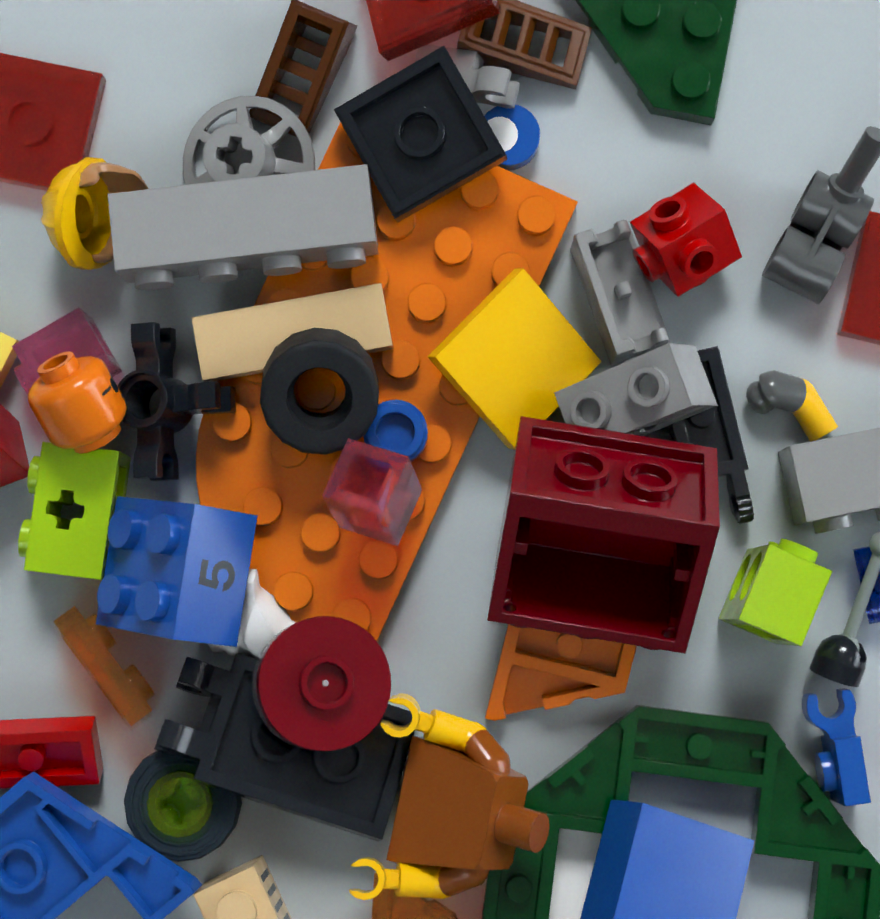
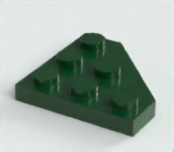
[575,0,737,125]

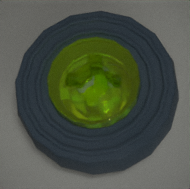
[124,751,242,862]

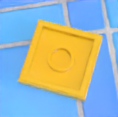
[427,268,602,450]

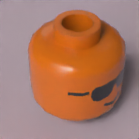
[28,351,127,454]

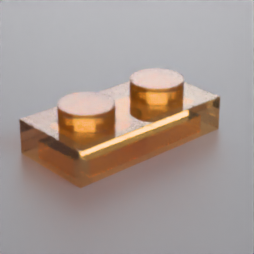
[53,606,155,731]

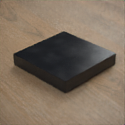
[334,46,508,223]

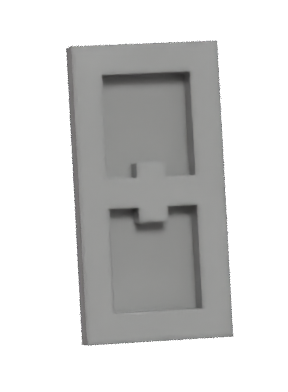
[570,220,671,365]

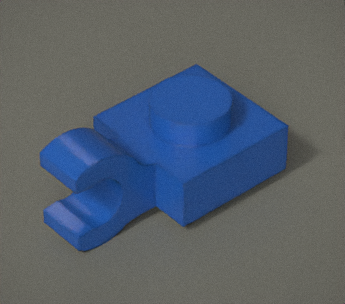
[801,688,871,806]

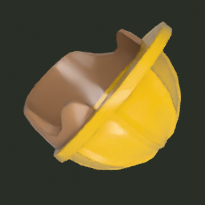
[41,157,148,270]

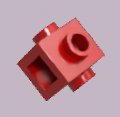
[630,182,742,297]

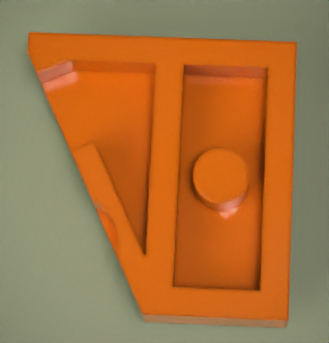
[485,624,637,721]

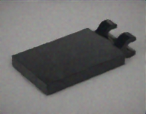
[154,653,415,841]

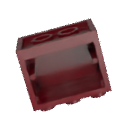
[487,416,720,654]

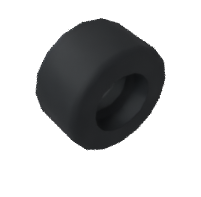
[260,327,379,455]

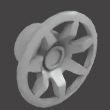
[183,96,315,185]

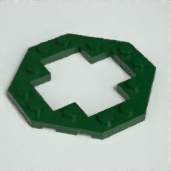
[482,705,880,919]

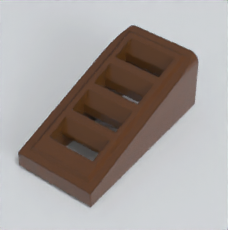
[249,0,358,138]
[457,0,592,90]

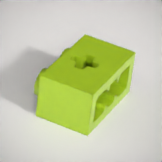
[18,442,131,580]

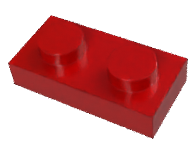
[0,716,103,789]

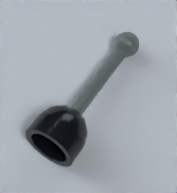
[809,532,880,687]

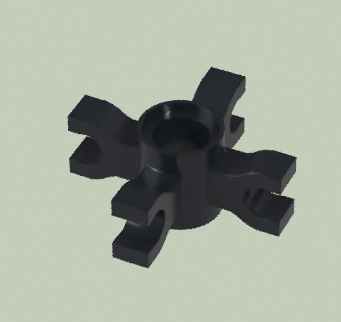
[118,322,236,481]

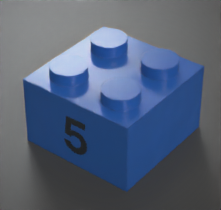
[96,496,257,647]

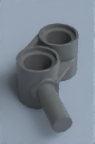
[762,126,880,304]

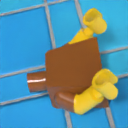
[349,693,550,900]

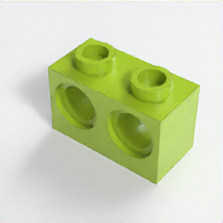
[718,538,832,646]

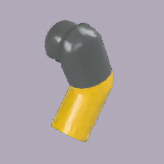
[746,370,838,442]

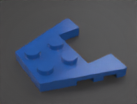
[0,772,202,919]

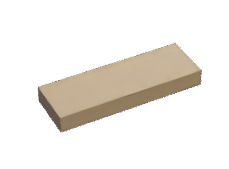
[191,283,394,382]

